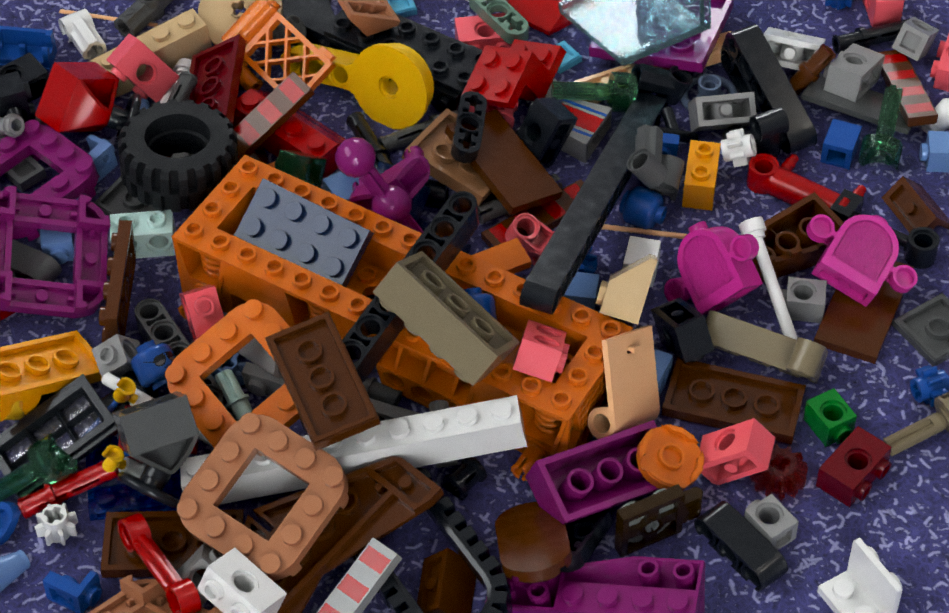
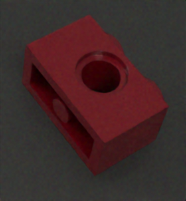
[816,426,892,508]

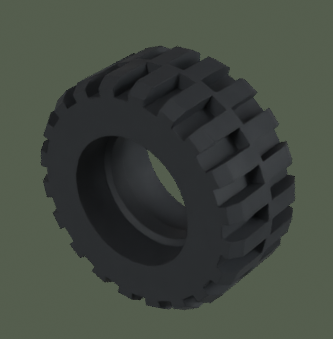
[118,99,238,212]

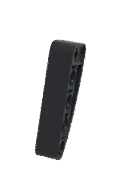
[721,24,817,154]

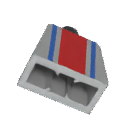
[561,97,612,163]

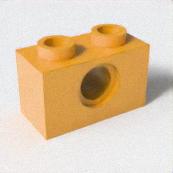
[682,140,721,211]

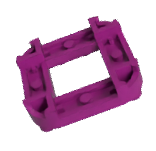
[0,120,100,242]
[0,186,111,318]

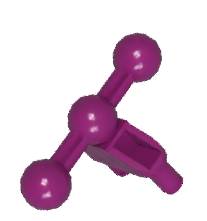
[335,137,430,233]

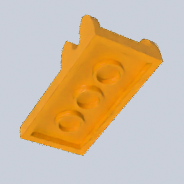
[0,330,102,422]

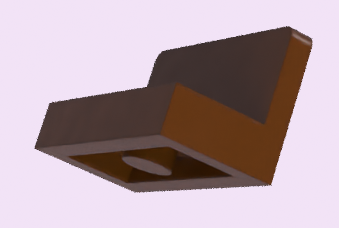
[881,176,949,233]
[417,548,476,613]

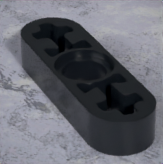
[450,91,487,163]
[560,508,613,573]

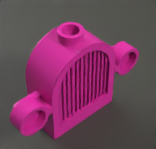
[806,214,918,307]
[664,221,763,315]

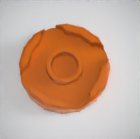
[636,424,705,490]

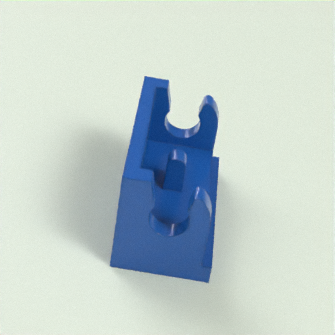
[0,26,57,72]

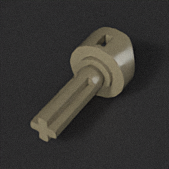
[883,391,949,457]

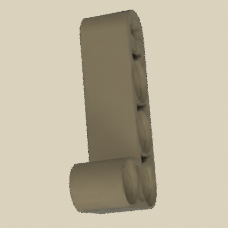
[706,310,828,384]

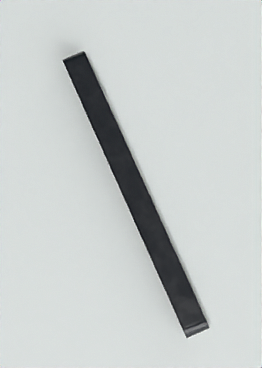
[519,90,668,315]

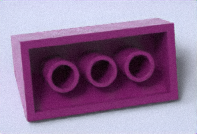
[525,420,659,525]

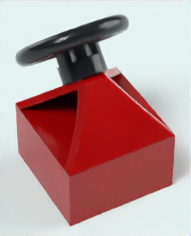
[35,62,141,150]

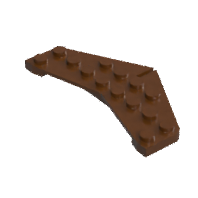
[244,456,444,613]

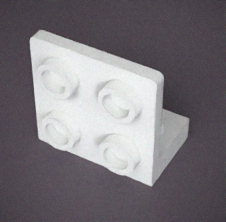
[817,538,903,613]

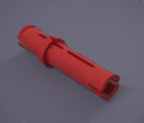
[17,460,119,519]

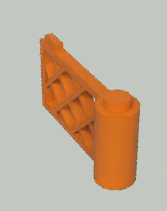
[221,0,336,91]

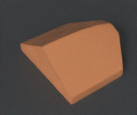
[337,0,400,37]

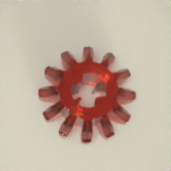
[750,442,808,502]

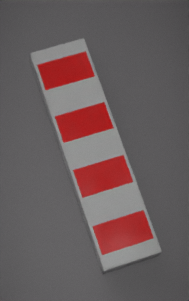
[316,537,402,613]

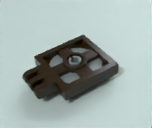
[614,484,703,557]

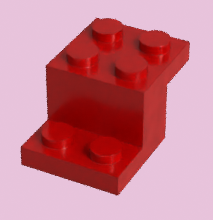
[461,39,566,109]

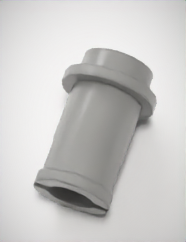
[0,113,25,138]

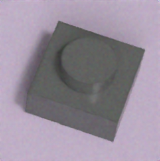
[4,156,47,192]

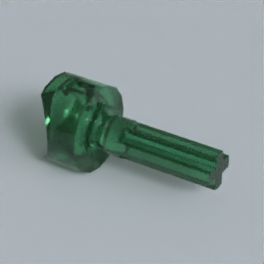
[551,72,638,113]
[858,85,903,170]
[0,433,77,501]

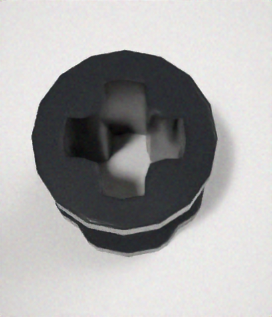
[443,457,487,501]

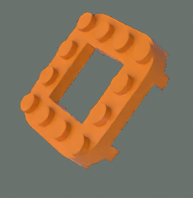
[165,299,300,448]

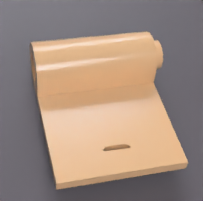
[588,325,660,439]

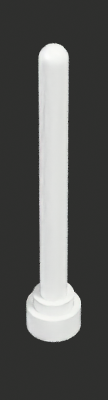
[738,216,798,340]

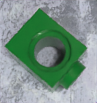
[803,388,857,447]

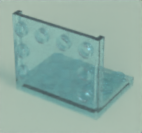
[559,0,711,66]

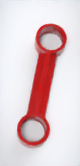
[117,513,202,613]

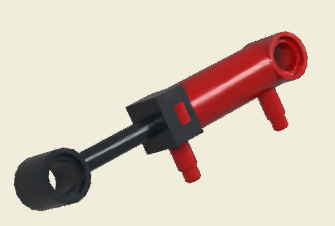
[747,153,940,269]

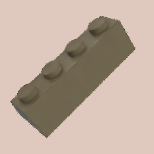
[373,251,520,386]

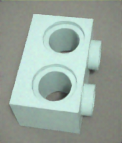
[110,209,176,259]

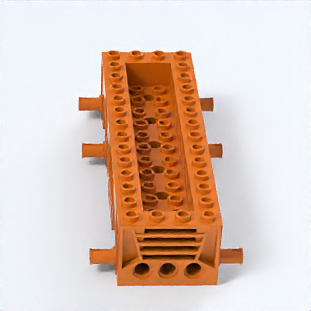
[171,155,634,481]

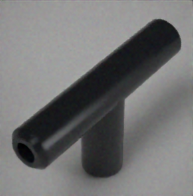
[658,106,698,143]

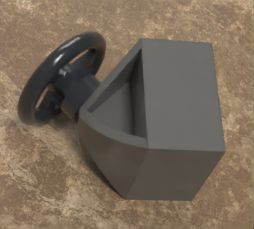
[112,391,199,508]

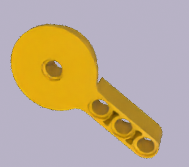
[280,42,434,129]

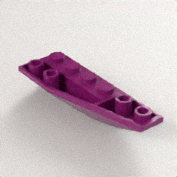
[485,556,705,613]

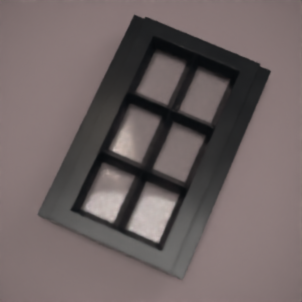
[0,374,118,498]

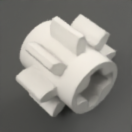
[721,128,757,168]
[34,503,78,546]

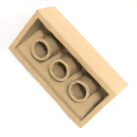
[87,8,212,98]
[595,254,658,325]

